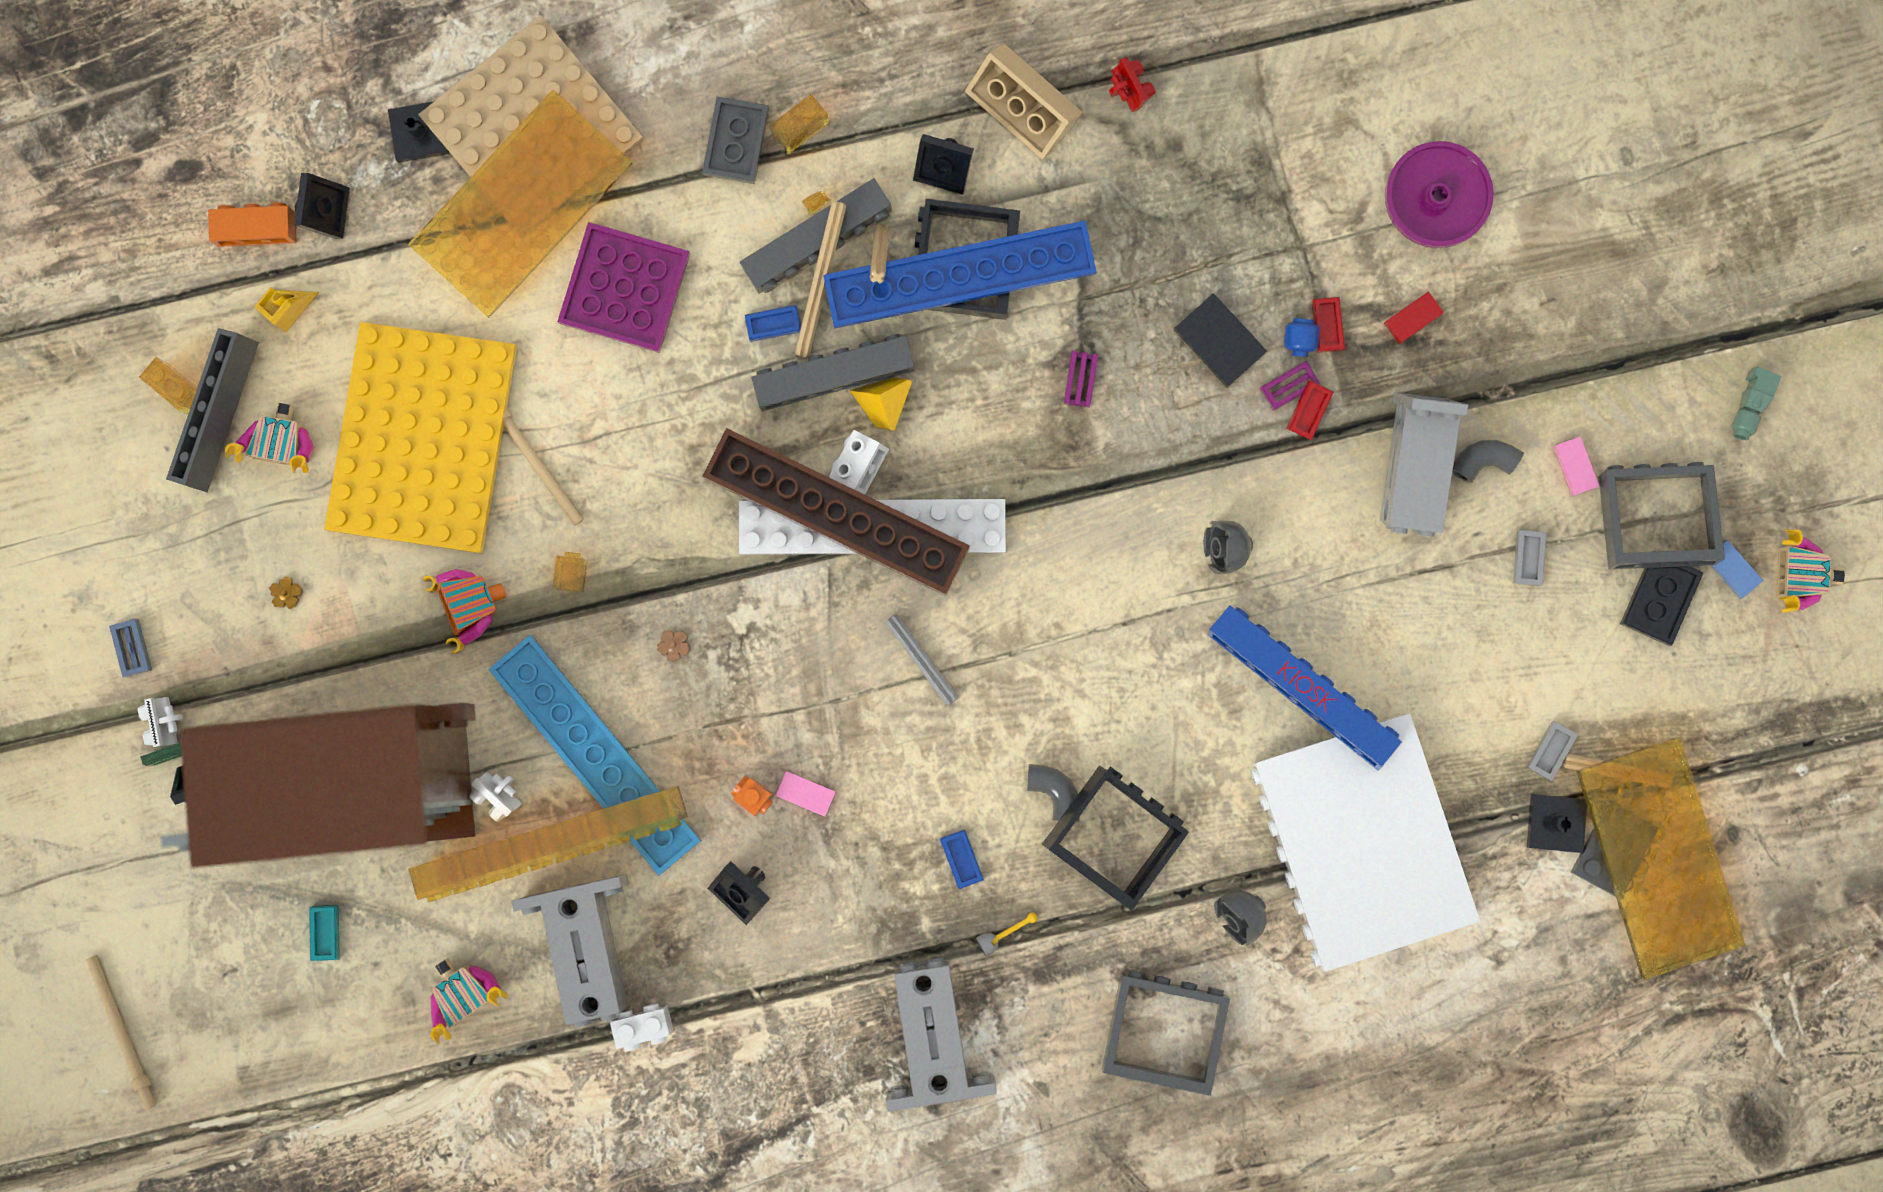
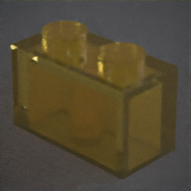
[769,93,829,154]
[139,357,197,414]

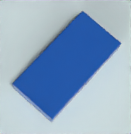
[745,305,801,342]
[940,829,984,889]

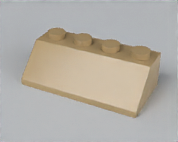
[965,44,1083,160]

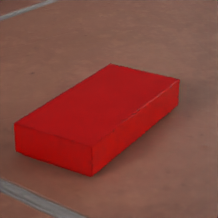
[1384,291,1444,344]
[1312,297,1345,353]
[1286,380,1334,440]

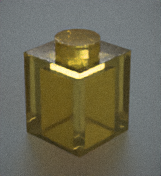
[552,552,588,593]

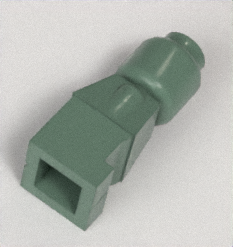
[1732,367,1781,440]

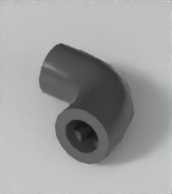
[1452,440,1524,483]
[1027,764,1080,822]

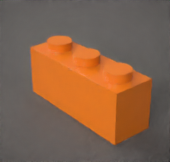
[208,202,296,247]

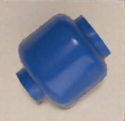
[1284,318,1320,357]

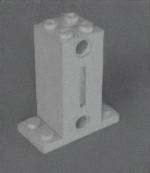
[1380,392,1468,537]
[511,874,629,1028]
[886,957,997,1112]

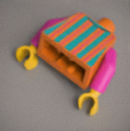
[423,569,506,654]

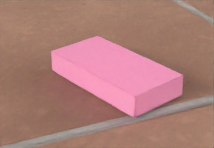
[1553,436,1599,496]
[776,771,836,817]

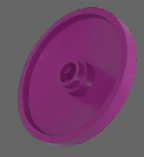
[1385,141,1494,248]

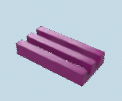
[1064,350,1098,408]
[1260,361,1320,411]

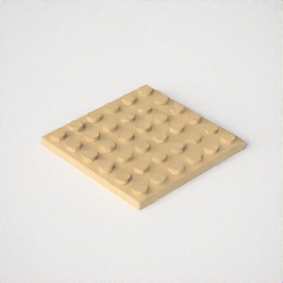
[418,15,643,239]

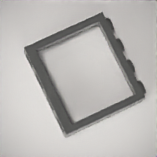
[1599,462,1725,570]
[1102,970,1230,1096]

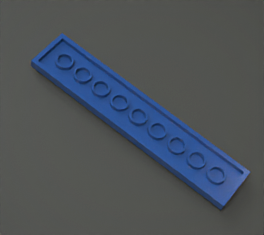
[823,220,1097,329]

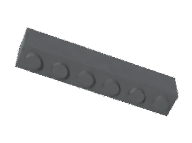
[740,178,892,294]
[166,328,259,493]
[751,334,915,412]

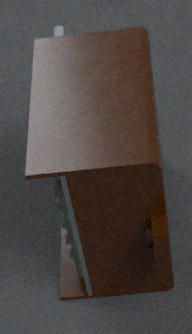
[161,703,476,868]

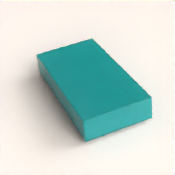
[309,905,340,961]

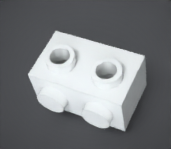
[829,430,889,495]
[610,1003,674,1052]

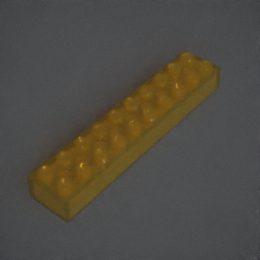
[408,786,688,902]

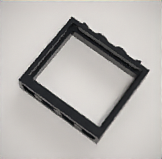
[914,199,1020,320]
[1042,765,1189,911]

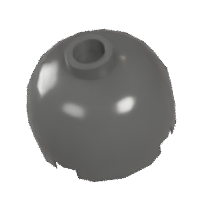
[1203,520,1253,574]
[1214,890,1267,946]

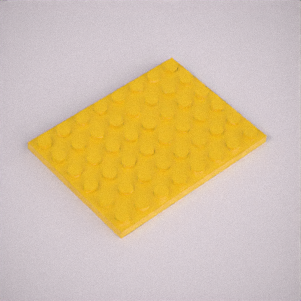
[324,322,517,554]

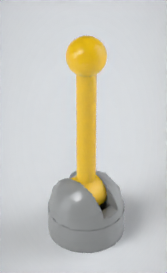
[976,912,1038,957]

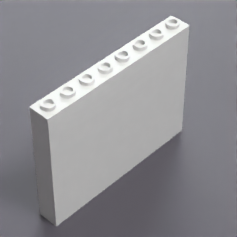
[1250,713,1480,972]

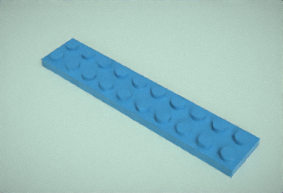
[488,635,702,876]

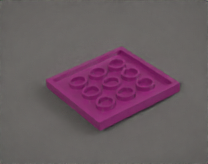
[557,222,690,353]

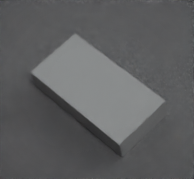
[1513,530,1546,586]
[1526,721,1578,781]

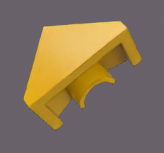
[254,287,319,332]
[849,378,912,431]

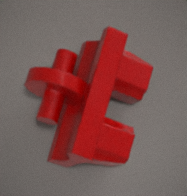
[1109,57,1156,112]

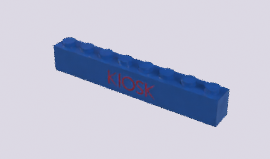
[1208,605,1402,771]

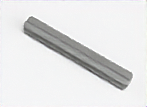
[886,615,958,705]

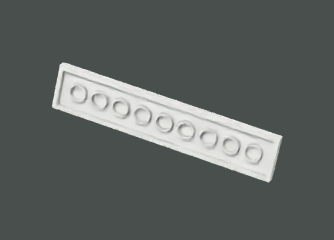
[739,499,1006,555]

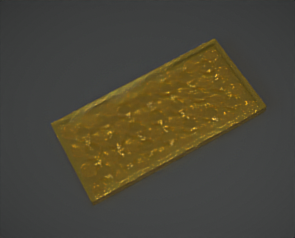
[408,89,633,318]
[1576,738,1745,980]

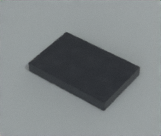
[1174,293,1267,388]
[1620,551,1703,646]

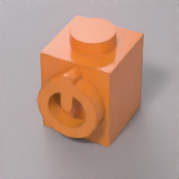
[731,776,773,816]

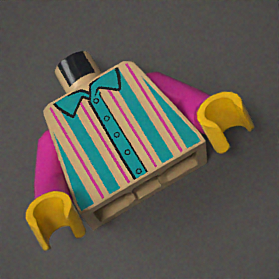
[225,403,314,473]
[1776,529,1845,613]
[430,958,508,1045]

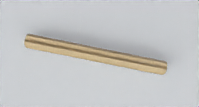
[795,201,846,358]

